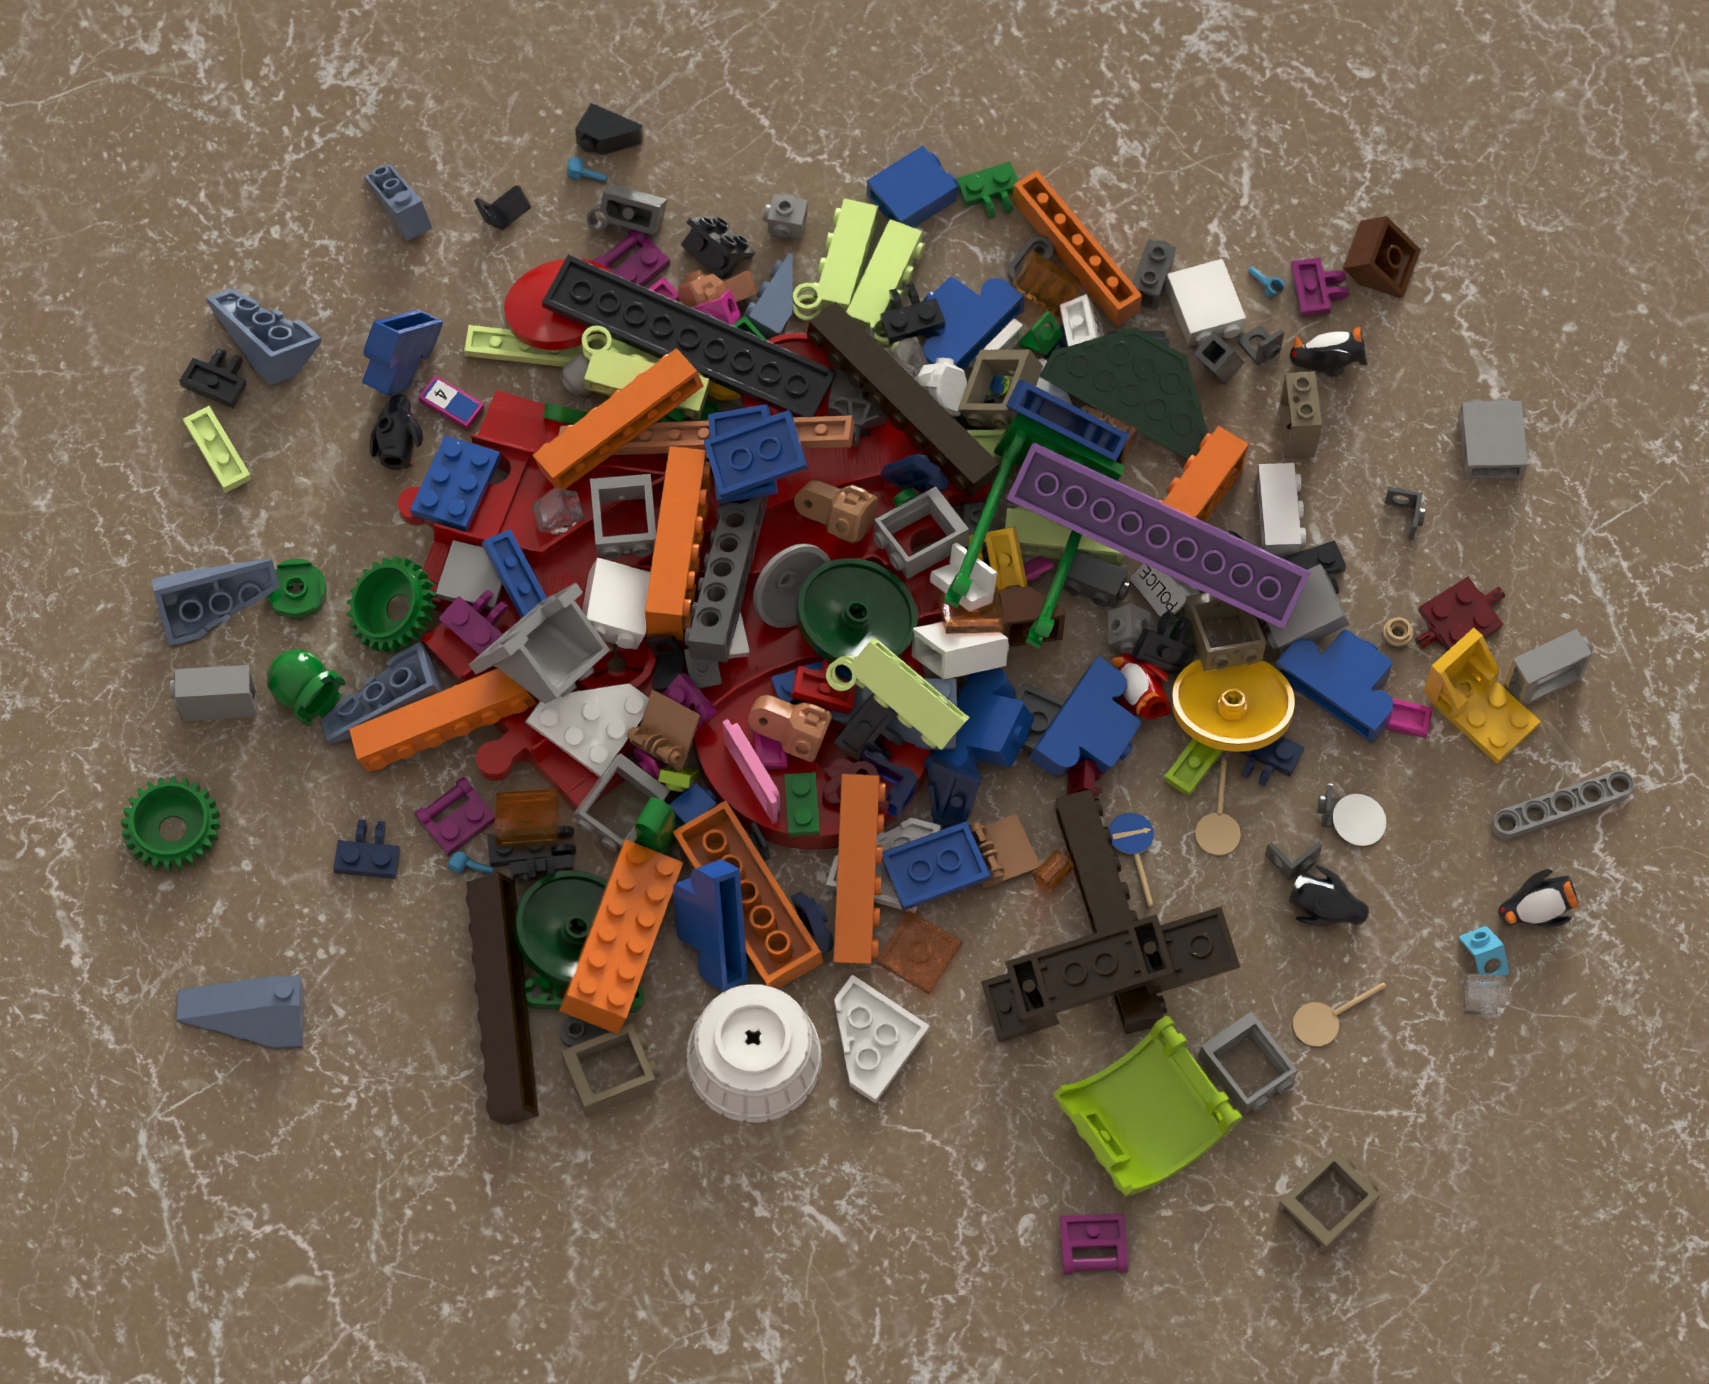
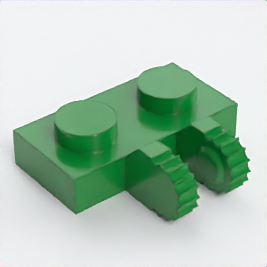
[956,162,1018,219]

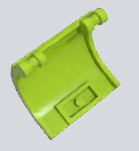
[1053,1015,1243,1196]

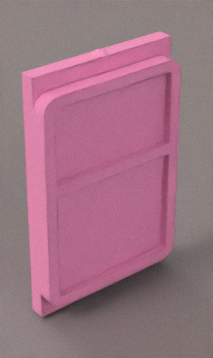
[723,719,780,824]

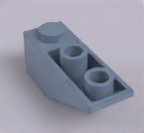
[364,163,432,241]
[743,253,793,340]

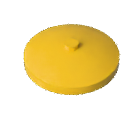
[1171,659,1295,752]

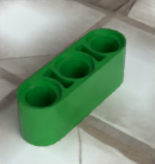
[634,797,677,856]

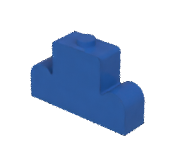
[923,277,1024,370]
[362,309,444,395]
[1005,379,1129,461]
[1275,629,1393,744]
[1027,656,1141,776]
[930,668,1034,775]
[673,859,748,992]

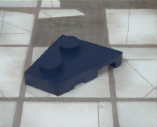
[924,755,983,828]

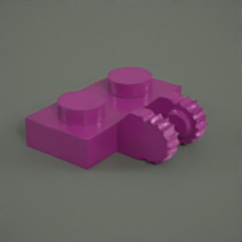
[1290,257,1350,317]
[439,590,508,655]

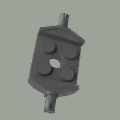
[827,326,895,447]

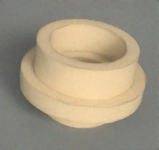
[1383,617,1413,647]

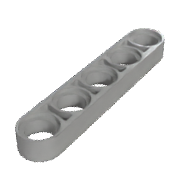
[1492,770,1634,840]

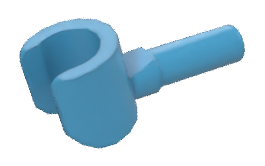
[567,157,607,182]
[1248,266,1285,298]
[448,851,493,874]

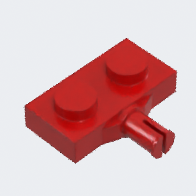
[790,658,857,714]

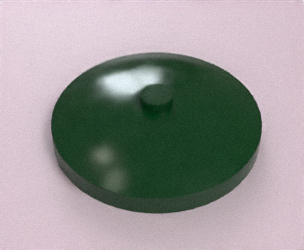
[795,558,918,669]
[514,870,607,988]

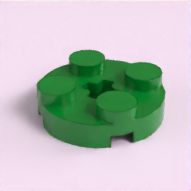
[267,559,327,618]

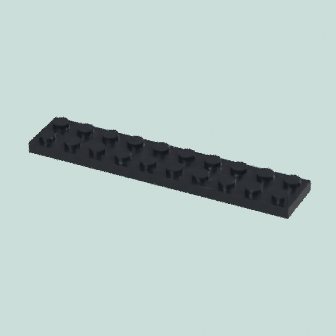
[542,254,837,418]

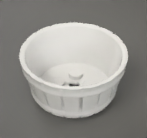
[686,984,822,1123]

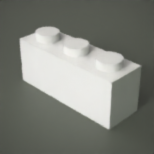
[1256,463,1306,557]

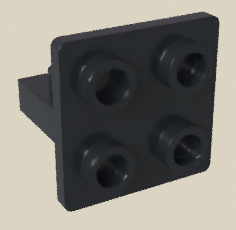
[681,216,756,280]

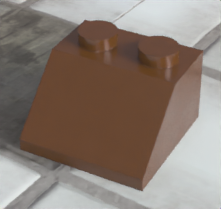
[1343,216,1421,298]
[997,585,1066,647]

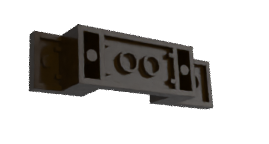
[981,906,1241,1042]

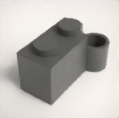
[587,184,667,235]

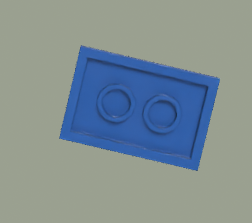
[708,404,778,504]
[704,410,808,499]
[410,435,501,532]
[882,821,990,911]

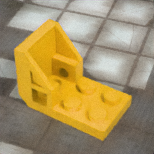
[1424,628,1541,765]

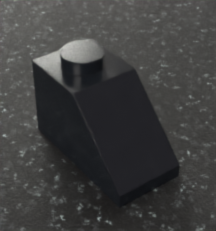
[575,103,643,155]

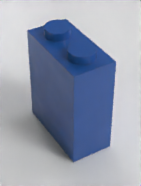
[867,146,958,228]

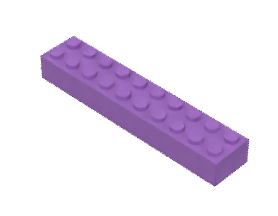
[1007,443,1311,629]

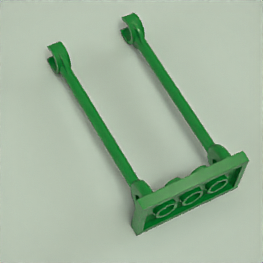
[944,413,1125,649]

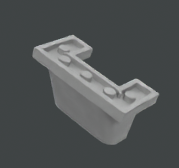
[469,583,610,704]

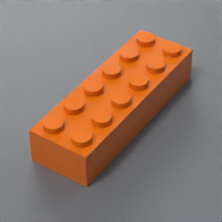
[645,446,712,641]
[673,801,824,990]
[559,839,683,1034]

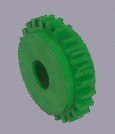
[347,556,436,653]
[121,776,221,872]

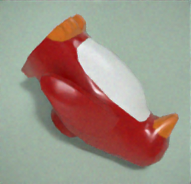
[1111,653,1172,720]

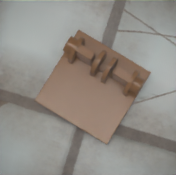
[627,690,701,772]
[969,813,1041,889]

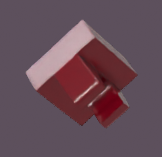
[1067,759,1103,797]

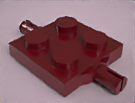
[1415,576,1505,651]

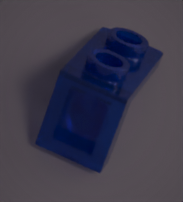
[860,749,918,819]

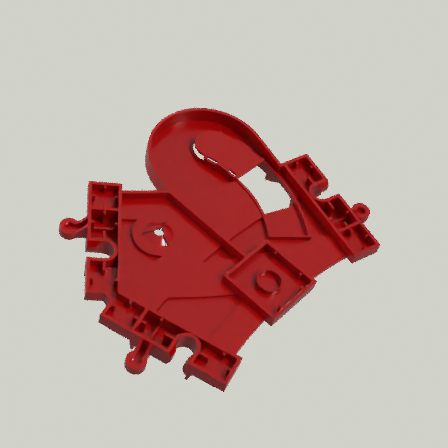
[397,390,992,850]

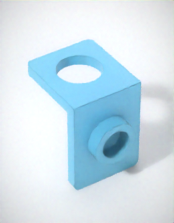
[1459,926,1509,984]

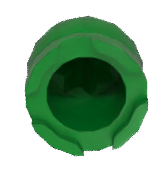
[267,649,346,726]

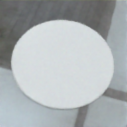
[1333,794,1386,846]

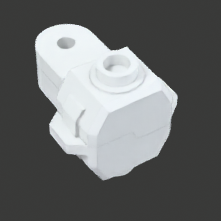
[914,358,967,417]

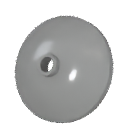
[753,544,831,628]

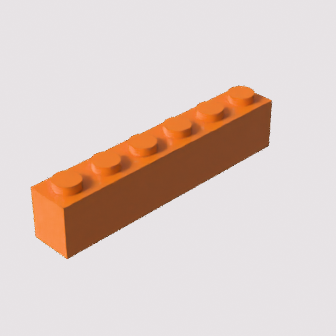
[1012,170,1142,327]
[533,348,704,493]
[349,669,537,772]
[834,774,885,964]

